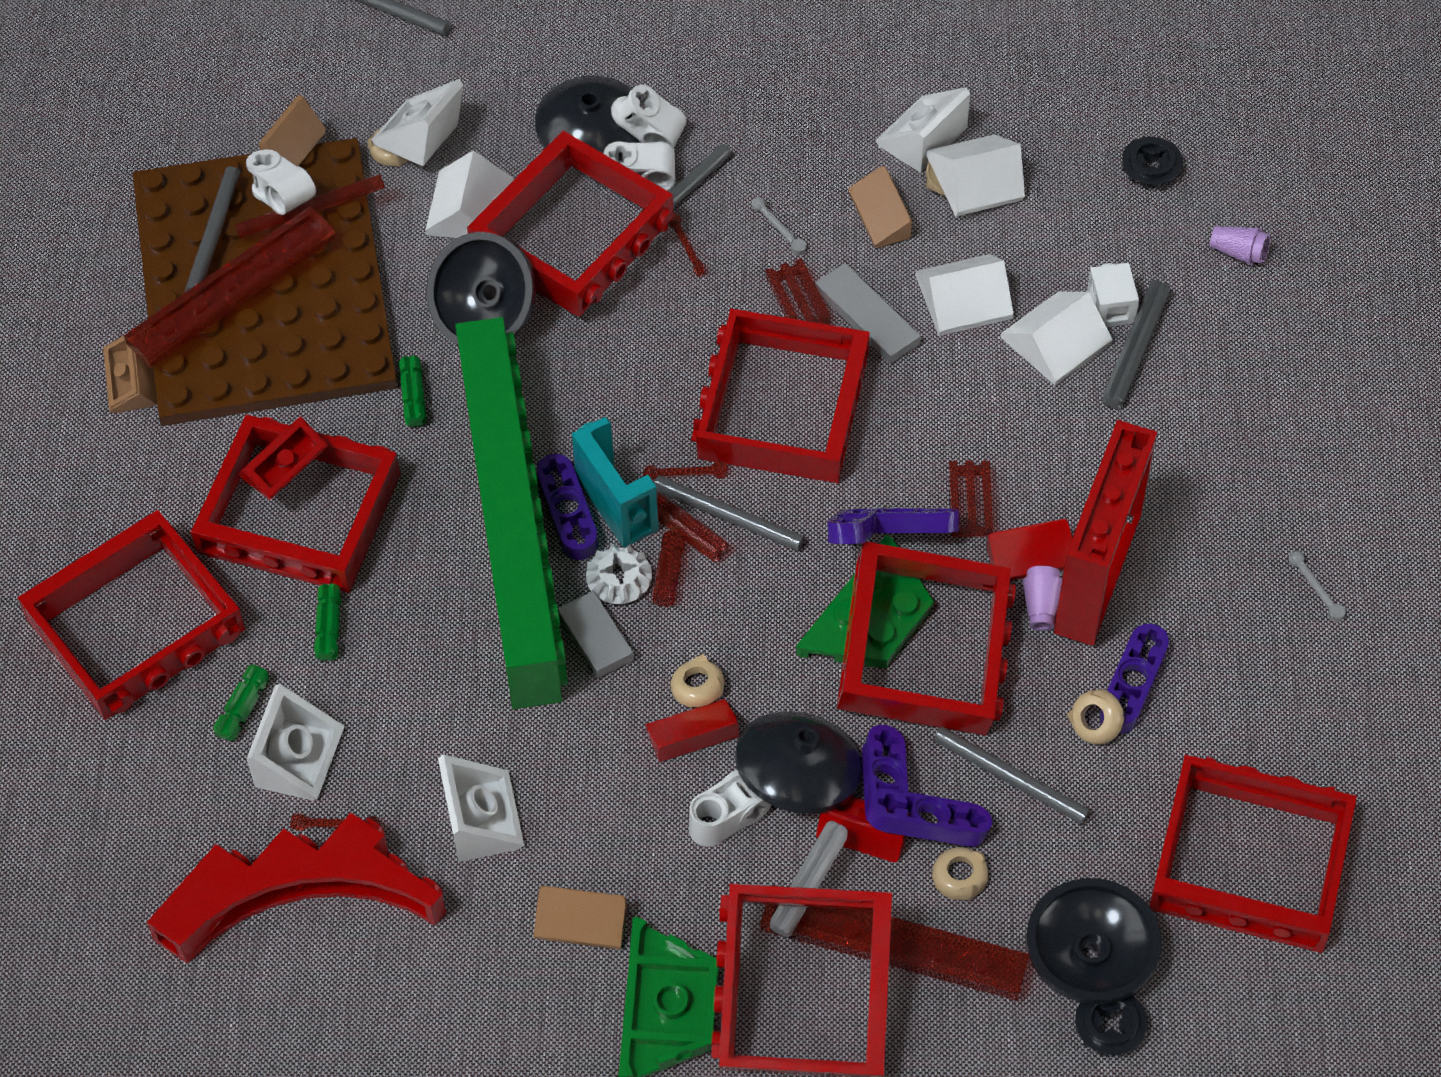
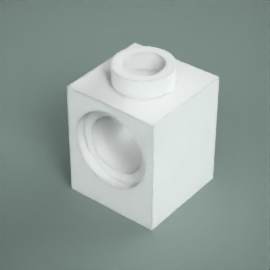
[1087,263,1139,327]

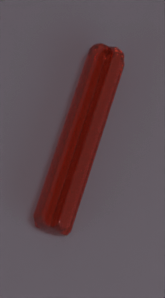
[657,490,729,562]

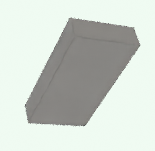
[558,591,634,678]

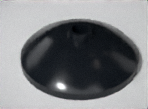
[535,75,641,161]
[427,232,536,345]
[735,711,863,814]
[1026,878,1162,1004]

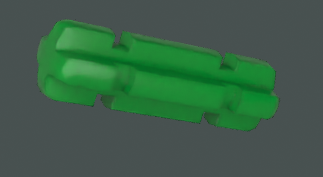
[399,355,426,428]
[314,583,341,661]
[213,664,269,742]

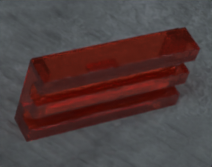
[766,258,831,325]
[948,460,993,537]

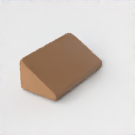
[259,95,326,166]
[848,166,912,249]
[103,331,157,413]
[534,886,628,950]

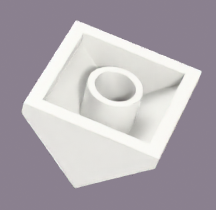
[371,79,463,166]
[875,87,970,173]
[926,135,1025,216]
[425,150,514,238]
[916,254,1014,336]
[1001,291,1113,386]
[247,684,344,801]
[438,754,525,862]

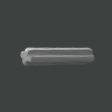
[770,821,848,937]

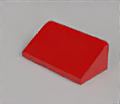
[238,416,329,500]
[986,519,1072,581]
[645,699,739,762]
[816,797,909,863]

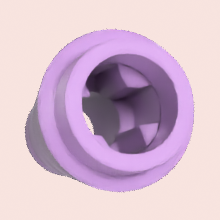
[1210,225,1271,266]
[1022,566,1062,631]

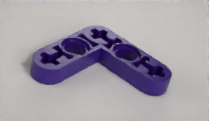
[827,508,959,544]
[862,725,992,847]

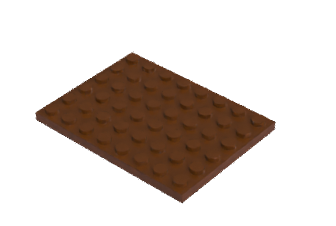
[132,137,398,426]

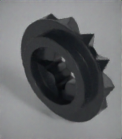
[1122,137,1183,189]
[1075,995,1148,1058]

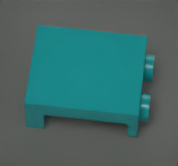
[571,417,659,548]

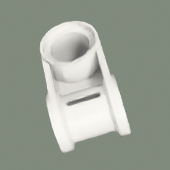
[611,84,687,149]
[603,141,675,191]
[246,149,316,215]
[689,770,771,847]

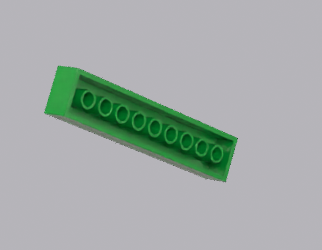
[455,317,568,710]

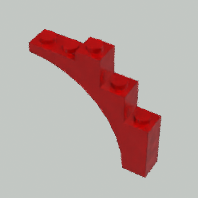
[146,812,446,964]

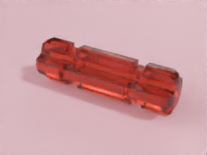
[652,531,685,607]

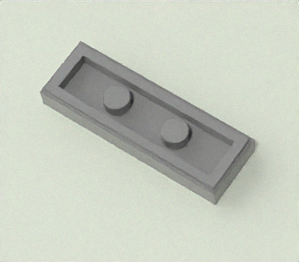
[815,263,921,364]

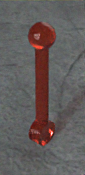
[668,214,705,277]
[643,461,728,480]
[290,813,381,831]

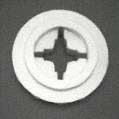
[586,543,652,604]

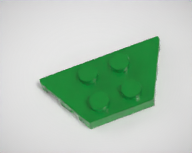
[796,534,934,669]
[618,917,719,1077]

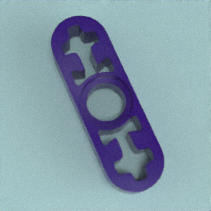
[537,454,598,560]
[1099,624,1169,734]

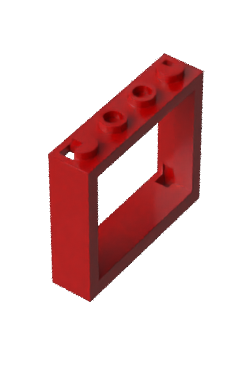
[467,130,675,317]
[691,308,870,484]
[191,414,401,593]
[1054,420,1158,646]
[17,510,245,720]
[836,541,1016,736]
[1149,754,1357,953]
[711,884,892,1077]

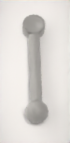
[751,197,806,255]
[1288,551,1346,622]

